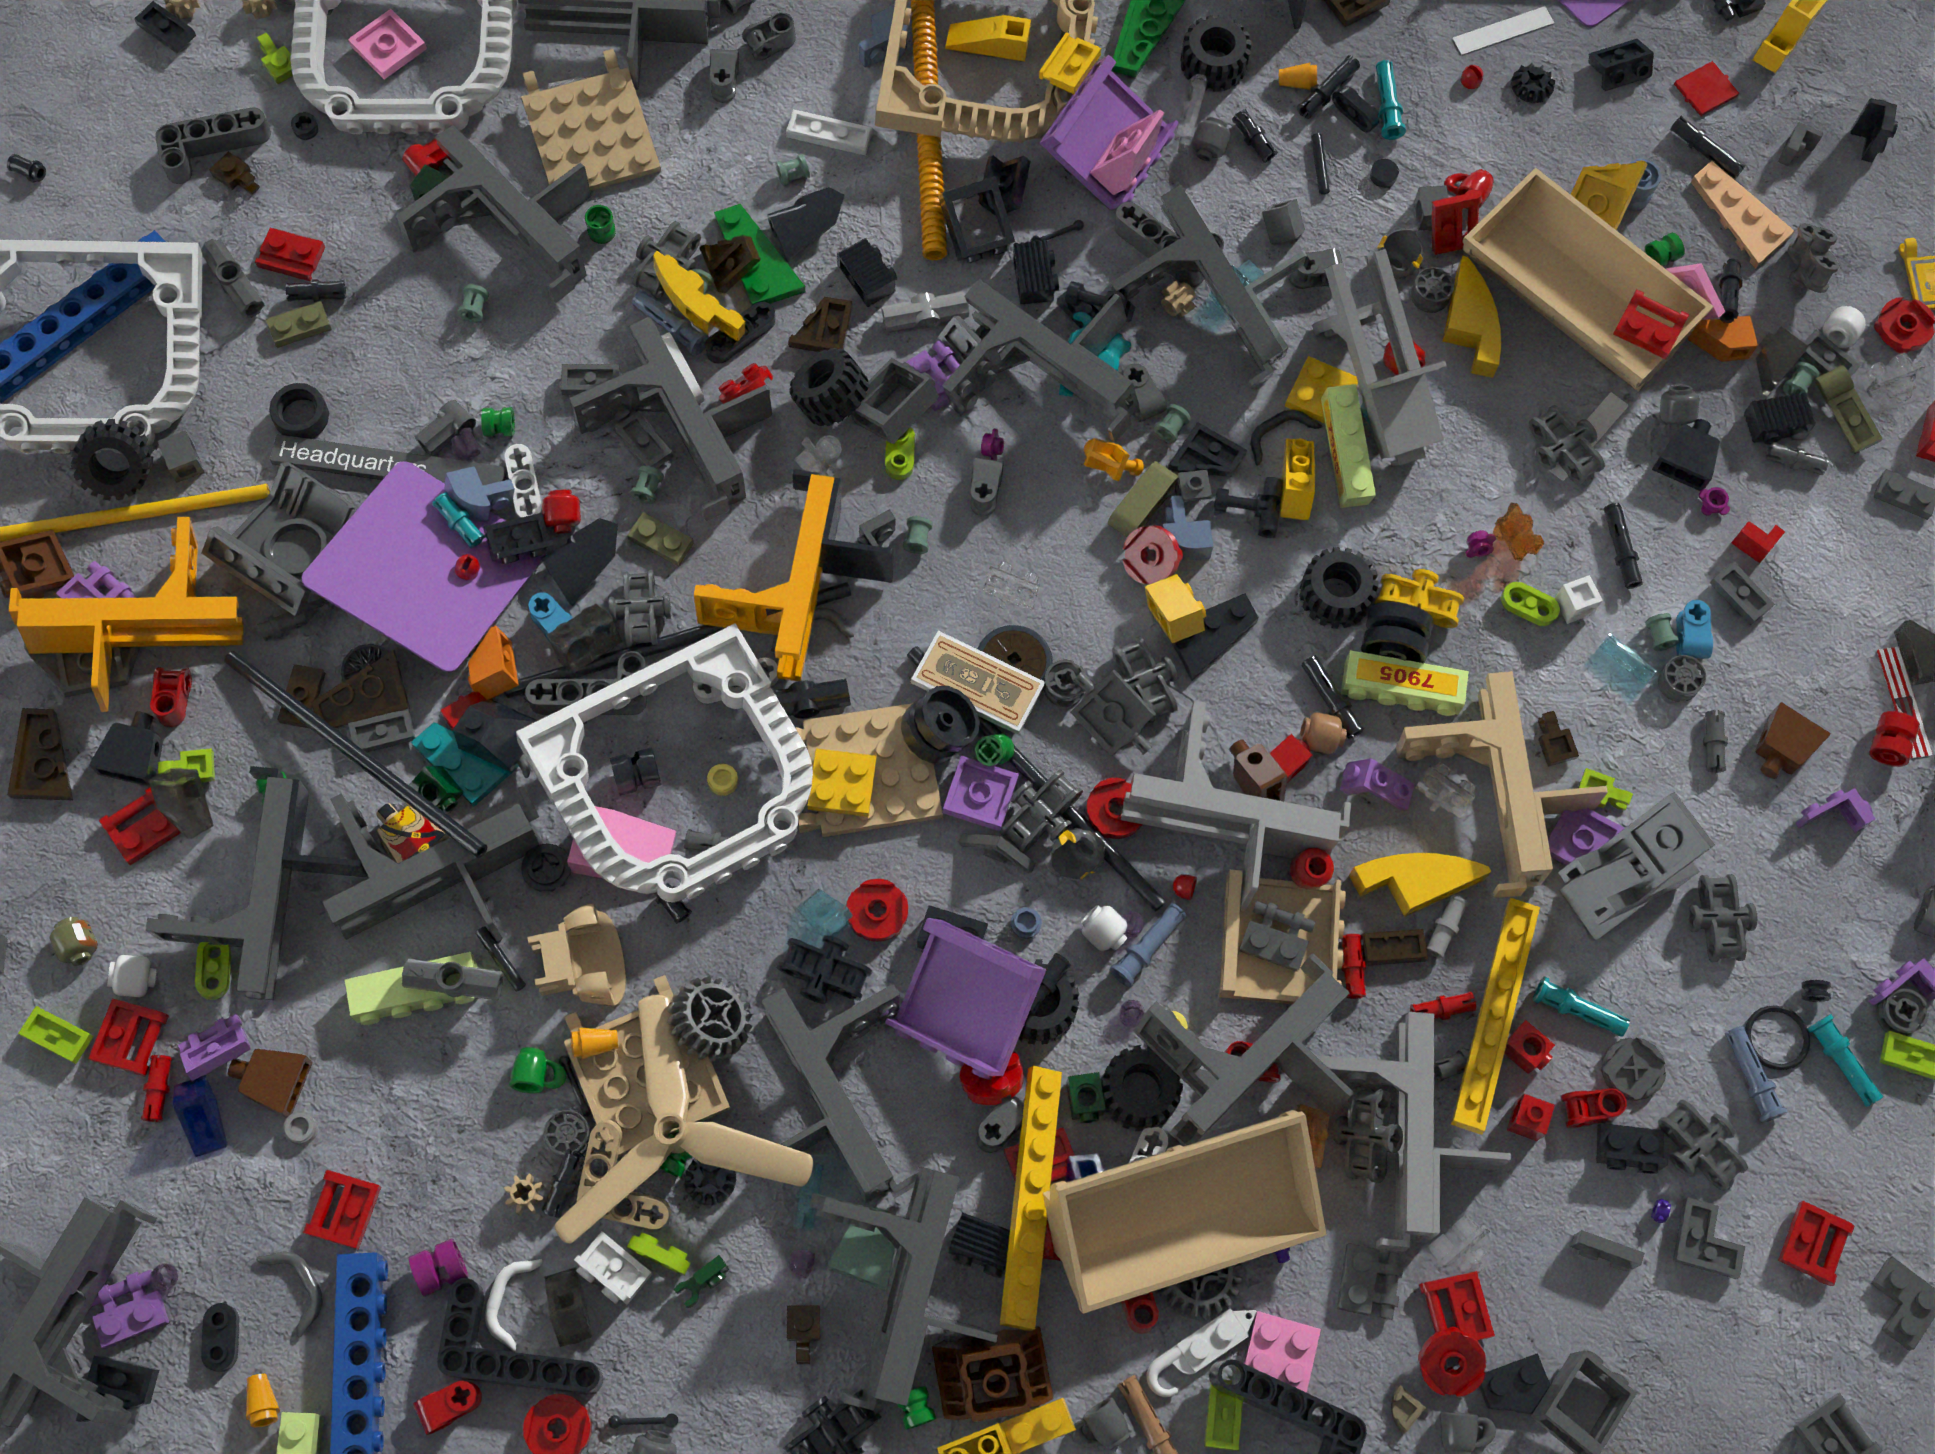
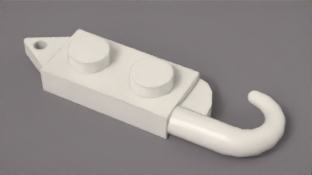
[1146,1308,1257,1397]

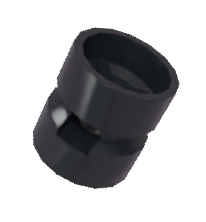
[610,747,661,796]

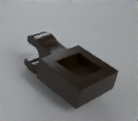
[209,151,260,195]
[1538,711,1579,766]
[787,1305,820,1365]

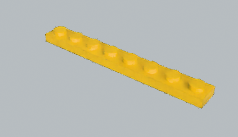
[1451,898,1540,1135]
[1000,1066,1062,1331]

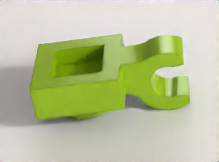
[257,32,293,84]
[158,748,215,784]
[1578,768,1633,811]

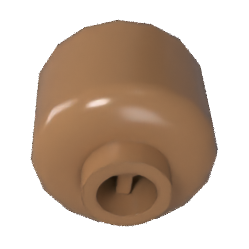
[1299,712,1347,754]

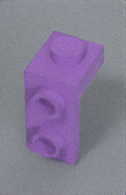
[1340,758,1414,811]
[1796,788,1876,833]
[1869,958,1935,1006]

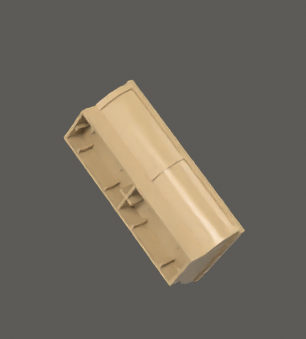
[1462,168,1714,392]
[1043,1110,1327,1314]

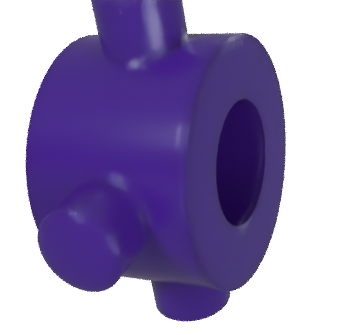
[1651,1199,1671,1223]

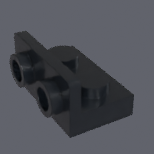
[1588,39,1654,91]
[1596,1123,1668,1174]

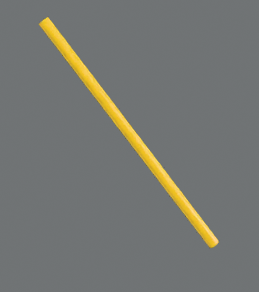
[0,484,270,542]

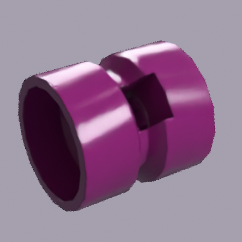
[408,1238,468,1297]

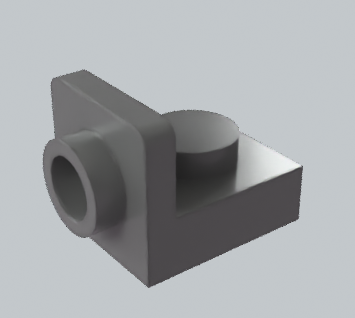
[1778,122,1823,166]
[1175,470,1212,502]
[857,509,896,546]

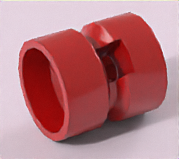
[1869,711,1920,767]

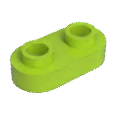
[885,427,915,480]
[1501,582,1560,626]
[195,942,231,1000]
[626,1232,691,1276]

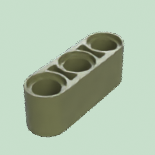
[1108,461,1178,537]

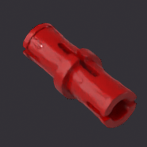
[1341,934,1366,999]
[1410,991,1477,1020]
[141,1055,172,1122]

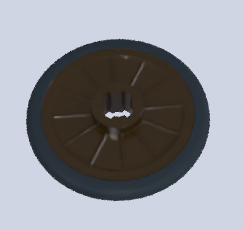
[977,625,1053,681]

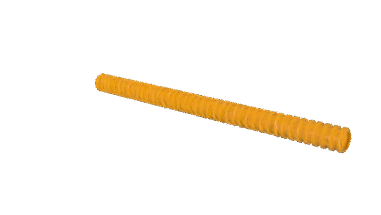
[911,0,947,260]

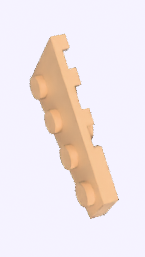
[1691,161,1795,269]

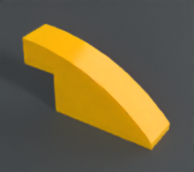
[1752,0,1828,74]
[1442,256,1501,378]
[1349,853,1491,917]

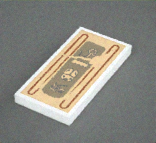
[911,631,1045,735]

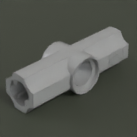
[881,292,970,332]

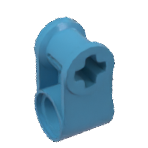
[528,592,582,651]
[1676,600,1713,659]

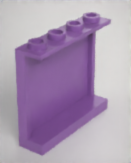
[1039,55,1179,210]
[885,918,1046,1079]

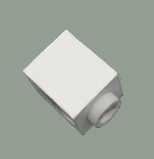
[1554,575,1603,624]

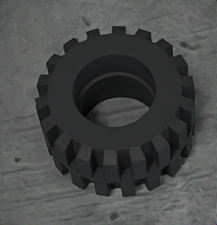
[1180,15,1252,92]
[789,348,869,426]
[71,419,153,501]
[1299,547,1379,629]
[1018,959,1079,1045]
[1101,1045,1183,1131]

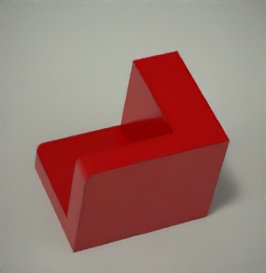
[1731,522,1785,564]

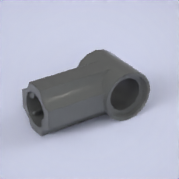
[415,400,476,456]

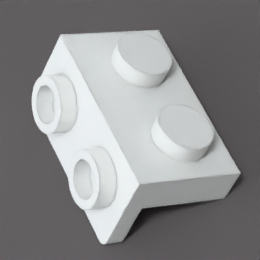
[574,1231,652,1305]

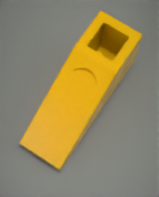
[945,15,1031,62]
[1280,438,1315,520]

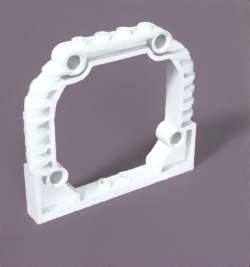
[291,0,517,134]
[0,240,202,454]
[516,623,813,902]

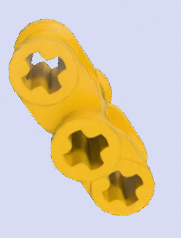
[1374,569,1464,628]

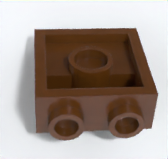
[0,530,74,599]

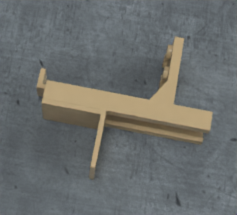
[1396,671,1608,898]

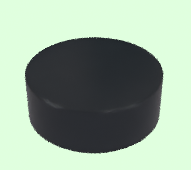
[1370,159,1399,188]

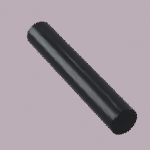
[1311,133,1330,195]
[475,926,526,992]

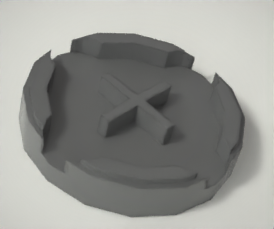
[1601,1038,1666,1101]

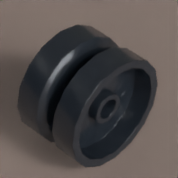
[1361,602,1434,663]
[901,686,980,763]

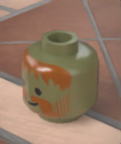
[49,917,98,966]

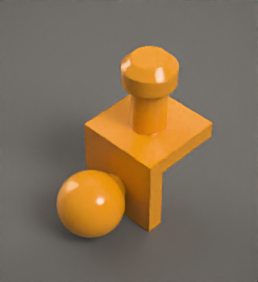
[1084,438,1144,481]

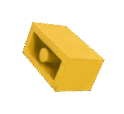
[1145,574,1206,643]

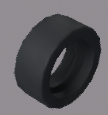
[269,383,329,439]

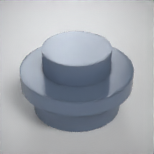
[1011,908,1042,939]

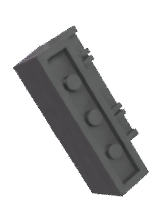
[201,462,358,616]

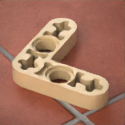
[577,1120,671,1229]

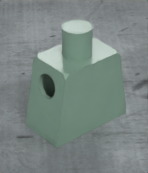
[827,1207,895,1291]

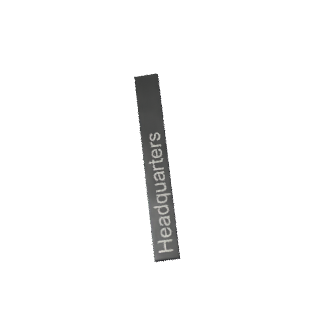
[270,434,507,486]

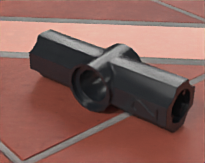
[773,678,851,719]

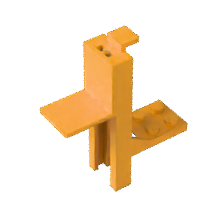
[9,517,244,712]

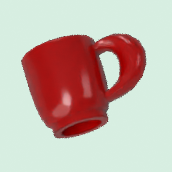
[1444,169,1494,209]

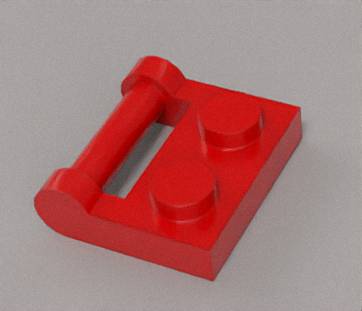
[1432,190,1482,255]
[1613,289,1690,360]
[99,785,184,866]
[88,998,169,1076]
[302,1170,382,1250]
[1778,1201,1855,1286]
[1419,1271,1495,1341]

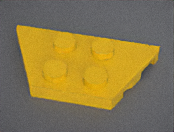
[1570,160,1648,230]

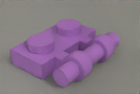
[906,340,960,411]
[56,561,137,598]
[178,1014,251,1081]
[90,1269,169,1349]

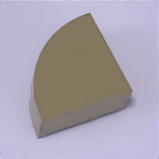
[1391,1385,1426,1434]

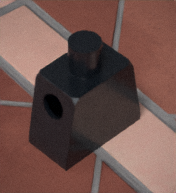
[1652,419,1720,491]
[90,711,163,787]

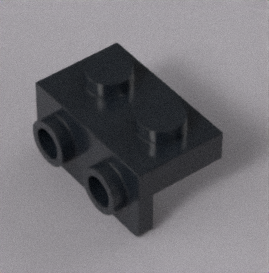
[1850,98,1898,163]
[978,155,1031,216]
[483,513,555,565]

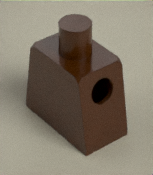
[1755,702,1831,779]
[1229,739,1287,802]
[227,1049,313,1118]

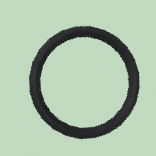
[1745,1005,1810,1070]

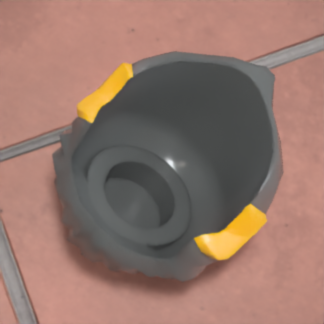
[1377,228,1423,279]
[1048,828,1105,879]

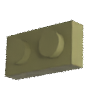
[266,301,332,348]
[627,512,694,567]

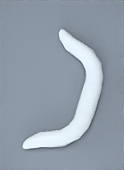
[485,1259,543,1352]

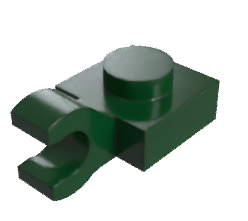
[674,1255,729,1308]

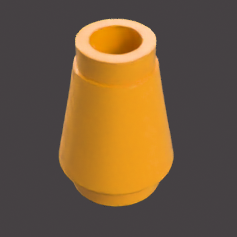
[1279,62,1317,90]
[571,1028,618,1059]
[246,1373,280,1428]

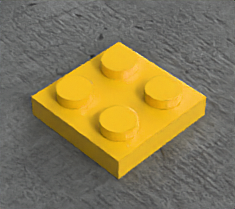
[1285,356,1358,424]
[808,748,877,817]

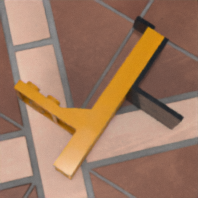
[694,469,894,681]

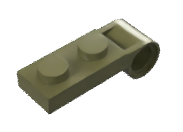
[1815,365,1883,454]

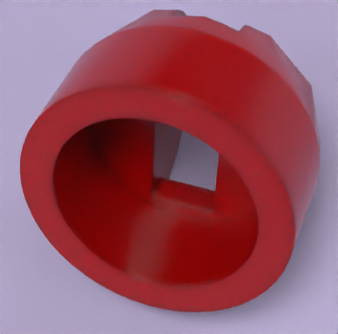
[1460,65,1484,89]
[455,554,480,580]
[1173,874,1197,900]

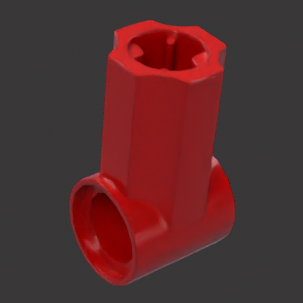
[402,138,451,176]

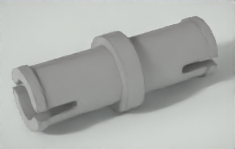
[1426,895,1469,959]

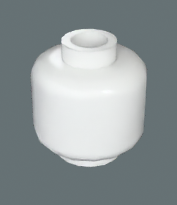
[1822,306,1866,348]
[1081,905,1128,951]
[107,955,157,997]

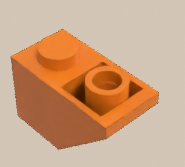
[1687,316,1758,362]

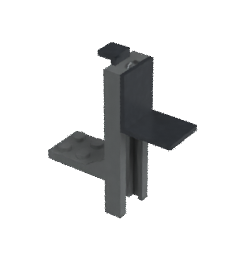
[146,766,367,1001]

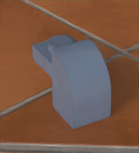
[859,5,907,67]
[444,466,515,522]
[1162,496,1213,560]

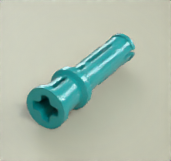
[1375,60,1406,140]
[1533,976,1630,1037]
[1807,1014,1884,1107]

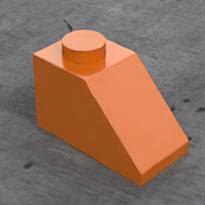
[468,625,519,700]

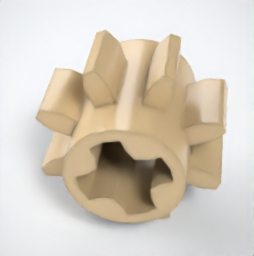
[164,0,200,20]
[242,0,277,20]
[1161,281,1196,317]
[504,1174,545,1215]

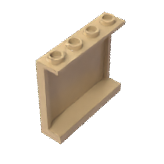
[1219,869,1346,1004]

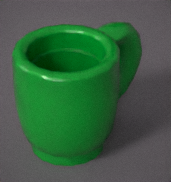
[509,1047,567,1094]

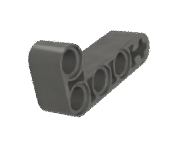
[155,107,271,184]
[1114,202,1224,287]
[525,651,647,715]

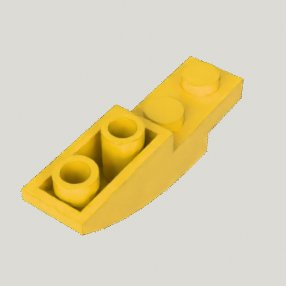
[653,251,745,342]
[937,1398,1076,1454]

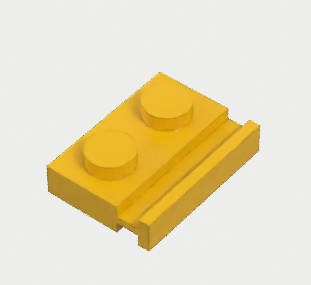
[1039,32,1101,94]

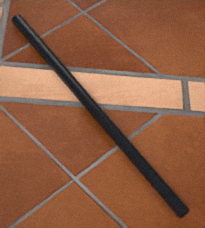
[505,582,851,698]
[907,646,1166,912]
[224,651,488,858]

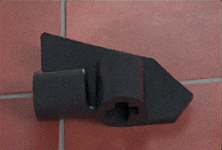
[767,187,845,261]
[541,518,618,606]

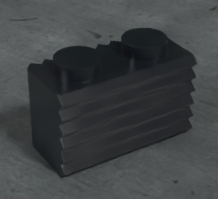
[837,238,897,307]
[1013,240,1059,305]
[1744,393,1816,445]
[948,1212,1010,1278]

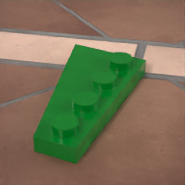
[1111,0,1186,77]
[714,204,806,306]

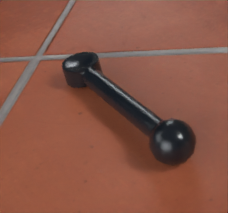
[1030,220,1084,242]
[558,1055,591,1117]
[608,1413,678,1429]

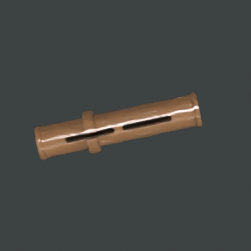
[1117,1375,1178,1454]

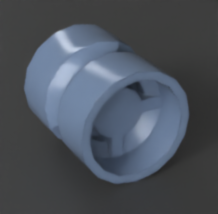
[1627,159,1661,211]

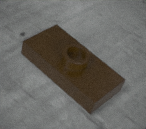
[277,664,326,729]
[1361,929,1428,966]

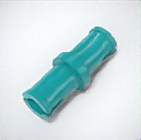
[432,492,485,549]

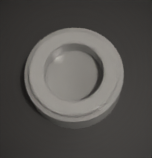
[283,1111,318,1145]

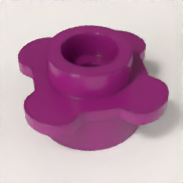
[981,428,1004,460]
[1698,487,1730,516]
[1465,530,1496,558]

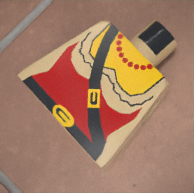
[376,803,450,863]

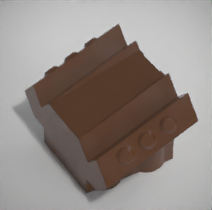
[932,1326,1054,1422]

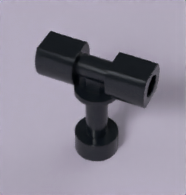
[1065,281,1136,322]
[1214,477,1283,538]

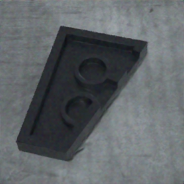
[1171,593,1259,681]

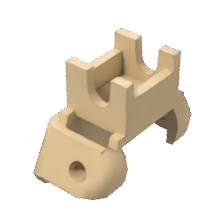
[527,903,626,1007]

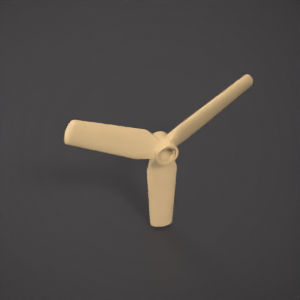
[555,995,813,1244]

